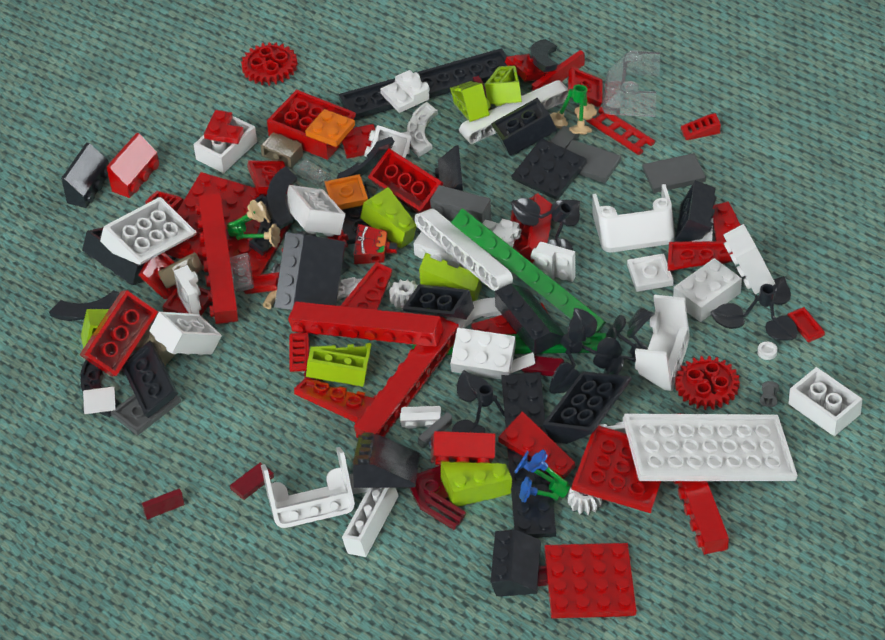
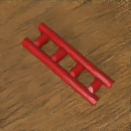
[586,107,655,155]

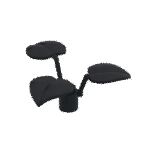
[511,198,580,251]
[711,276,798,340]
[549,308,622,394]
[603,308,654,375]
[452,370,505,433]

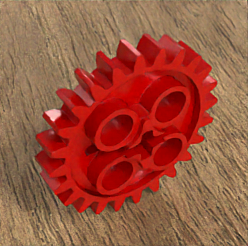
[241,42,298,86]
[675,356,740,410]

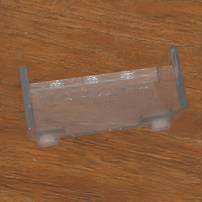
[603,50,660,117]

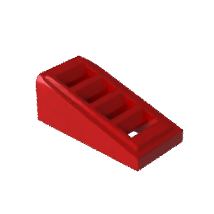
[681,113,721,140]
[145,191,184,212]
[289,333,310,372]

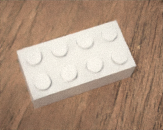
[285,185,345,236]

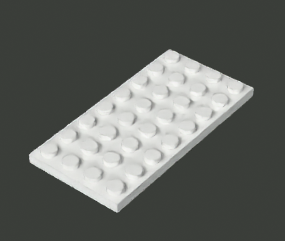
[623,414,798,481]

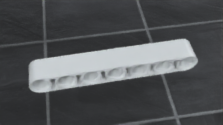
[459,80,568,144]
[415,209,513,291]

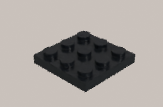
[511,138,587,200]

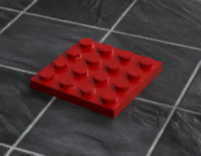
[571,425,662,514]
[544,543,637,619]

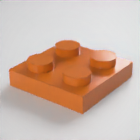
[305,109,355,147]
[324,174,368,210]

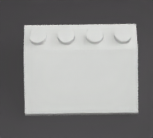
[100,197,197,265]

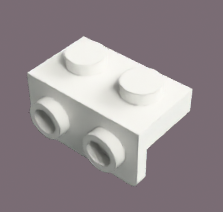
[400,406,441,429]

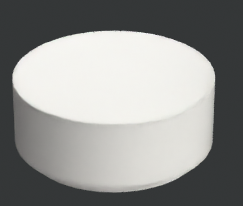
[757,342,777,360]

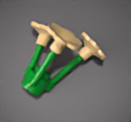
[550,84,597,134]
[227,200,280,247]

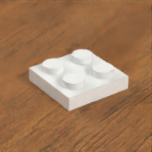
[627,254,673,292]

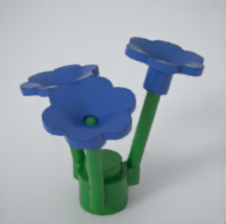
[514,450,570,503]

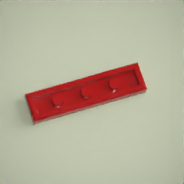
[532,50,585,91]

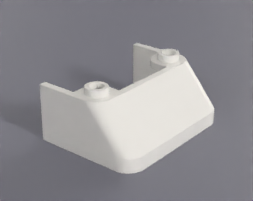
[593,184,675,252]
[635,295,690,391]
[261,447,355,528]

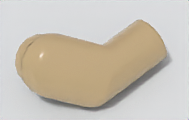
[263,290,277,309]

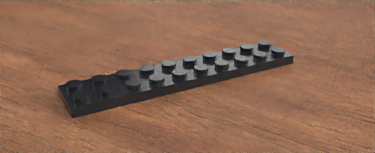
[339,48,508,120]
[501,372,556,538]

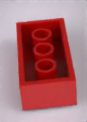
[80,290,158,376]

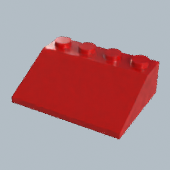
[267,89,356,160]

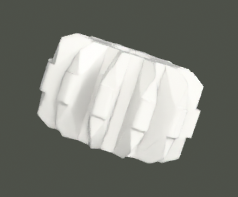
[389,279,418,310]
[568,488,602,515]

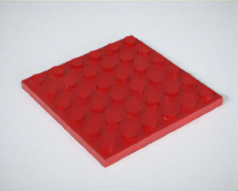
[164,172,292,279]

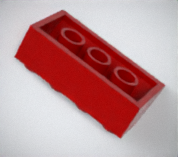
[368,148,443,213]
[510,193,553,263]

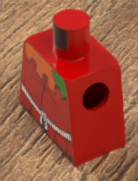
[354,224,398,264]

